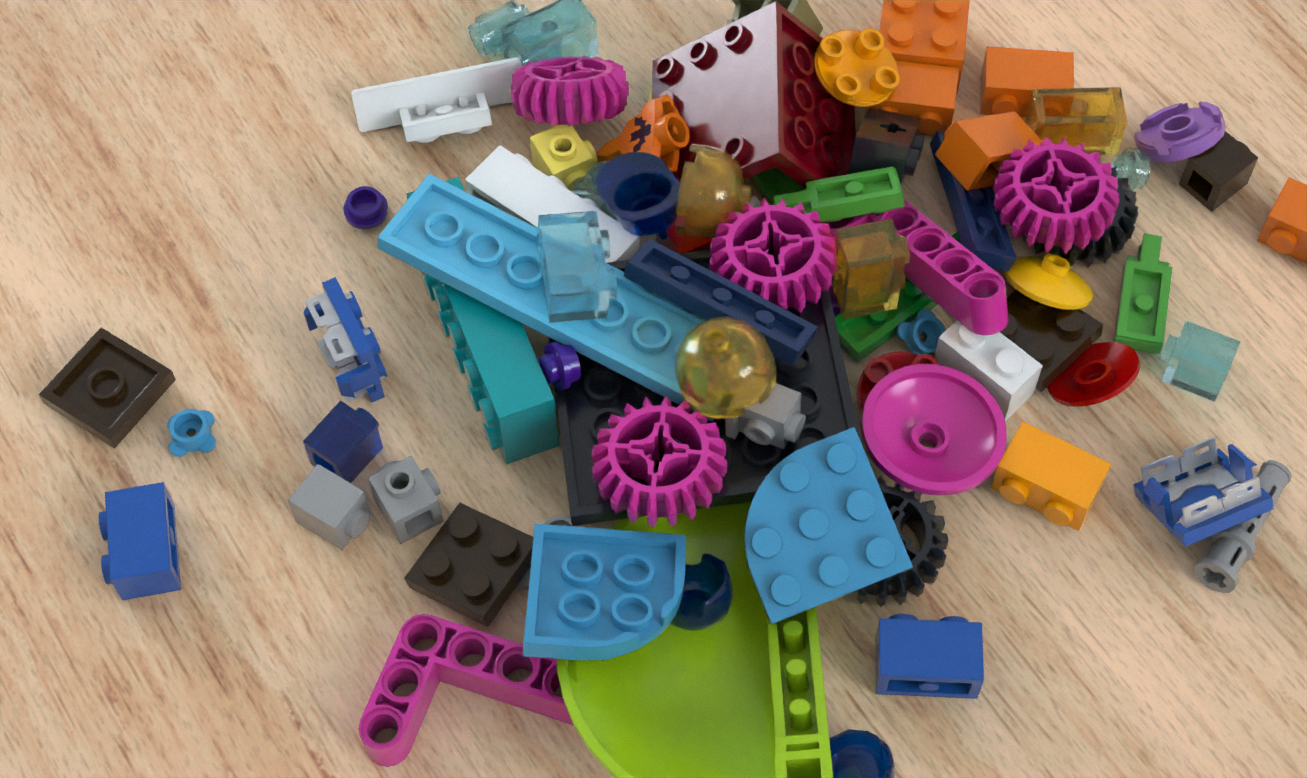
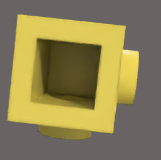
[530,124,598,194]

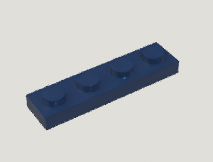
[929,131,1017,272]
[623,239,818,366]

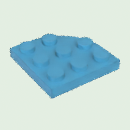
[744,427,913,625]
[523,524,686,661]

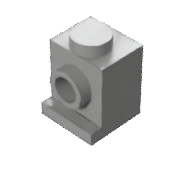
[725,372,806,449]

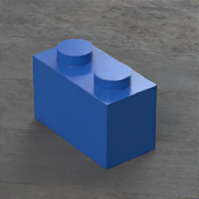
[99,482,181,600]
[875,614,984,699]

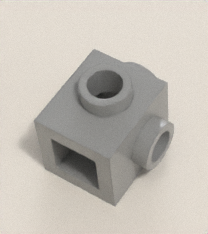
[368,455,443,544]

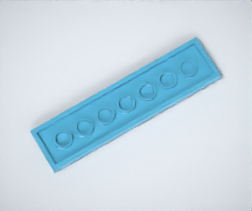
[377,174,758,421]

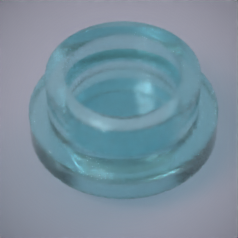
[1112,147,1150,191]

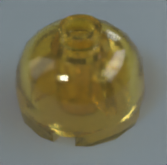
[676,143,752,238]
[675,317,776,419]

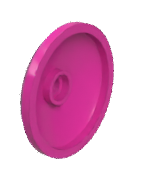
[861,364,1007,495]

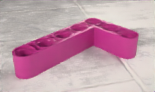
[820,199,1009,335]
[358,614,573,767]

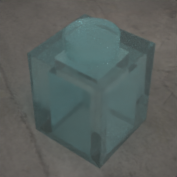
[1159,321,1241,402]

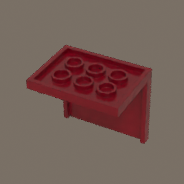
[650,1,856,213]

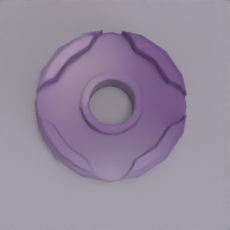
[1134,102,1226,163]

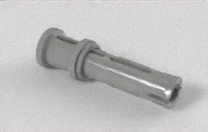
[1193,460,1292,593]

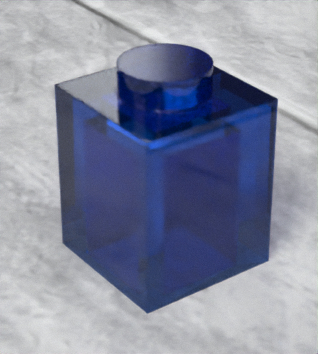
[303,400,383,483]

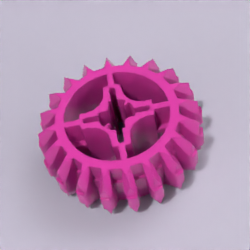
[510,55,629,127]
[993,136,1120,254]
[710,198,837,313]
[592,395,727,528]

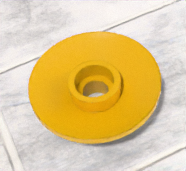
[1004,254,1093,310]

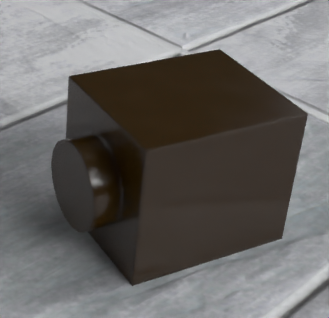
[1179,131,1258,212]

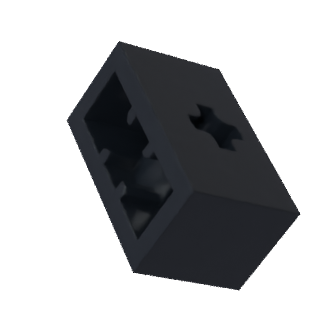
[848,107,925,186]

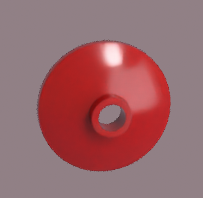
[1047,342,1140,407]

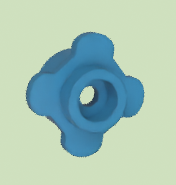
[897,309,946,355]
[167,409,216,457]

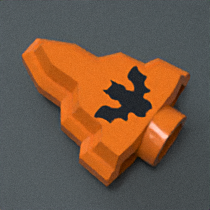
[596,94,690,181]

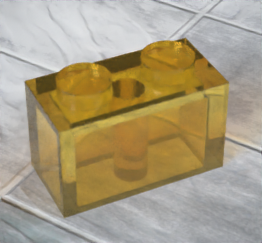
[1025,87,1127,155]
[831,218,910,320]

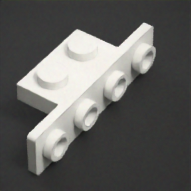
[351,57,522,143]

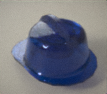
[596,152,683,241]

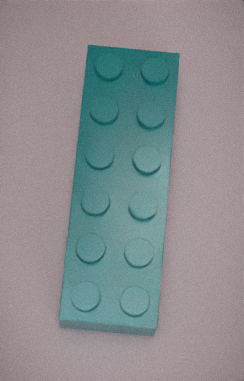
[406,177,560,465]

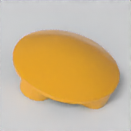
[814,28,900,107]

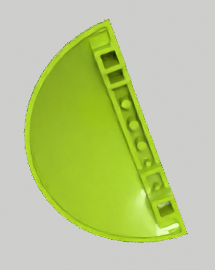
[557,502,833,778]

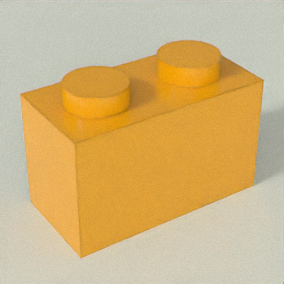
[991,421,1112,531]

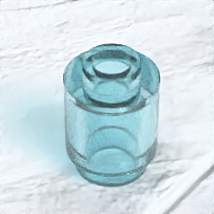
[468,0,534,56]

